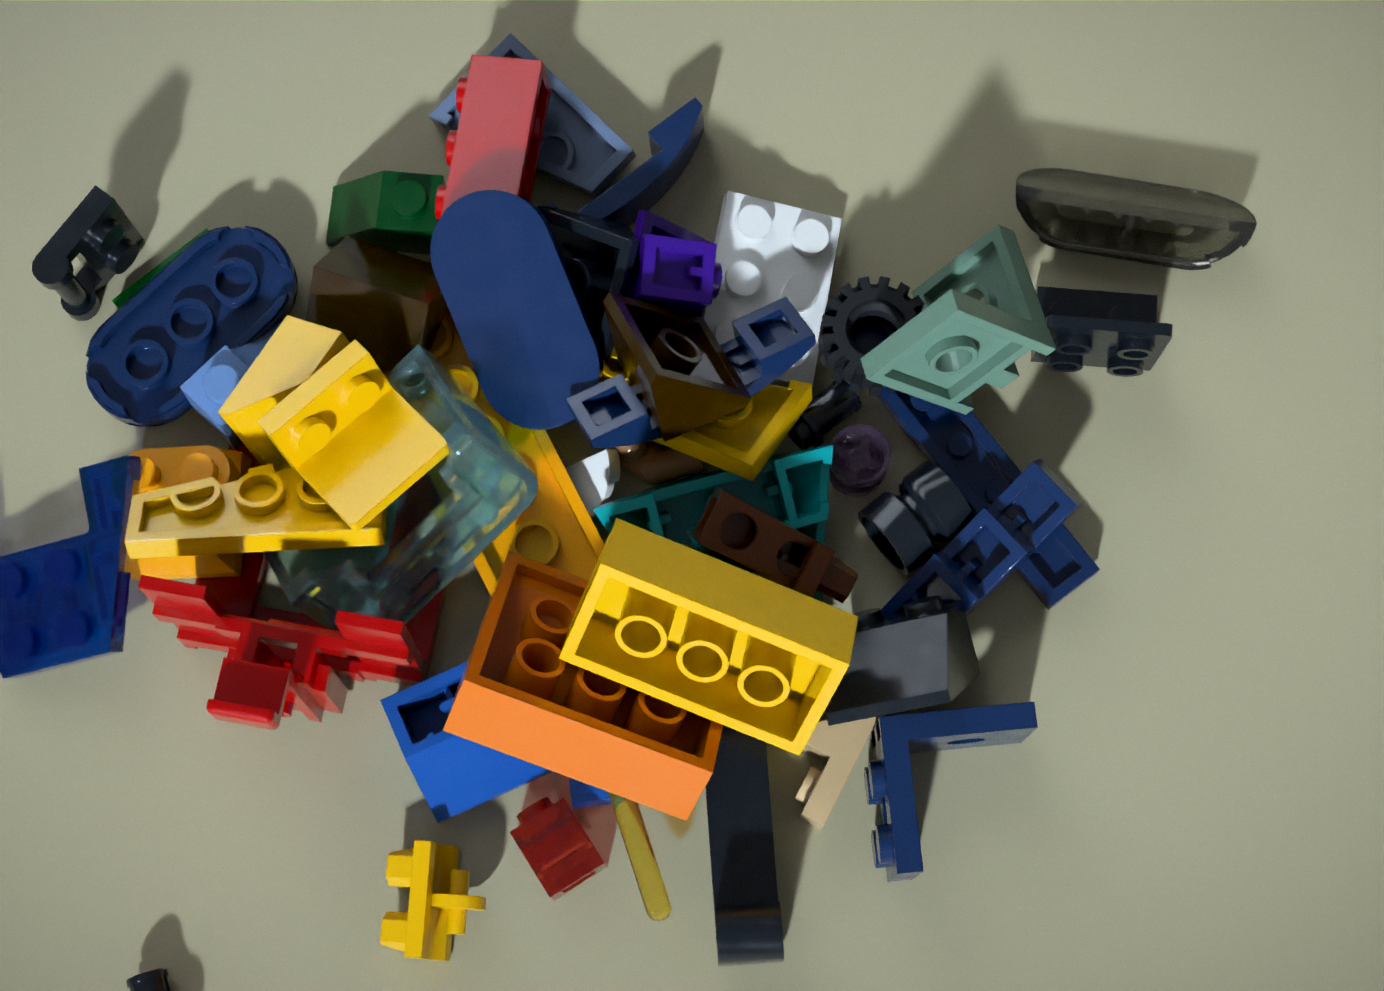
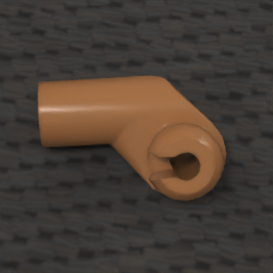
[615,441,704,484]

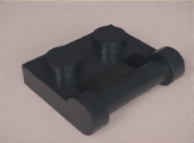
[32,185,144,321]

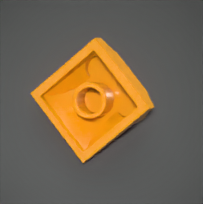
[115,445,252,581]

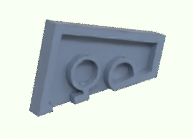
[429,33,636,198]

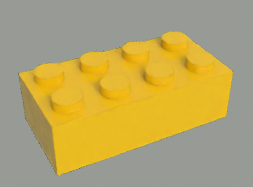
[558,518,858,756]

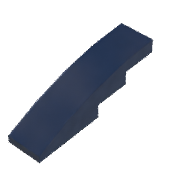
[881,459,1084,617]

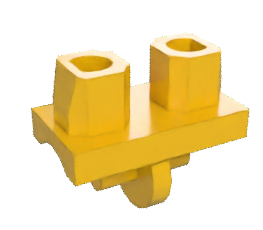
[380,840,486,961]

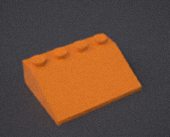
[443,551,723,821]

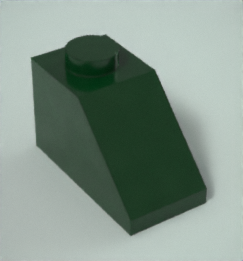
[326,170,446,255]

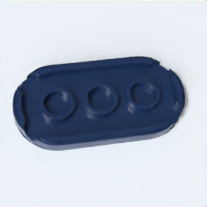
[430,190,603,430]
[85,226,298,427]

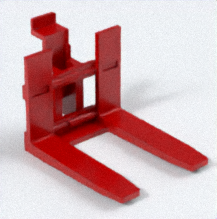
[138,443,458,730]

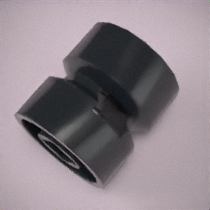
[858,460,975,575]

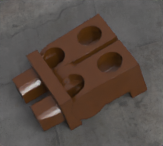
[687,486,858,603]

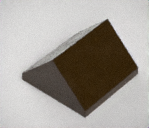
[305,236,448,384]
[603,292,752,442]

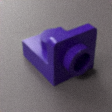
[634,233,722,313]

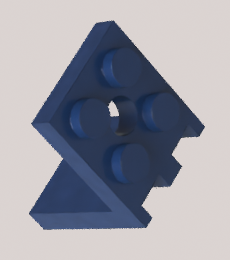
[864,702,1038,882]

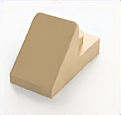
[795,716,879,830]

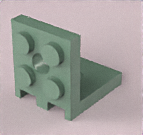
[860,224,1056,415]

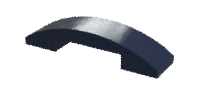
[547,97,704,226]
[566,296,816,448]

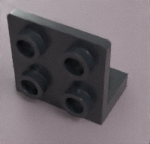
[1031,286,1173,377]

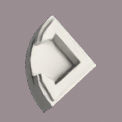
[565,449,620,524]

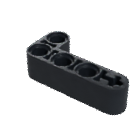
[705,725,784,967]

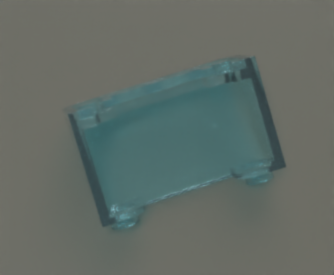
[264,344,538,631]

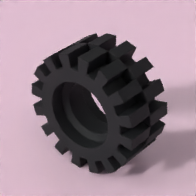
[818,276,924,396]

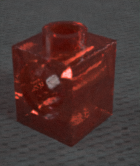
[510,797,607,901]

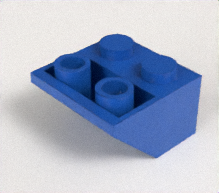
[380,662,553,824]

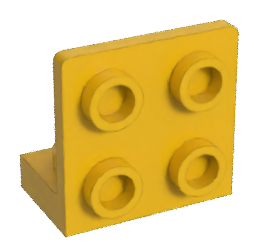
[257,339,451,531]

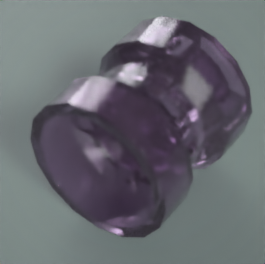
[829,424,891,497]

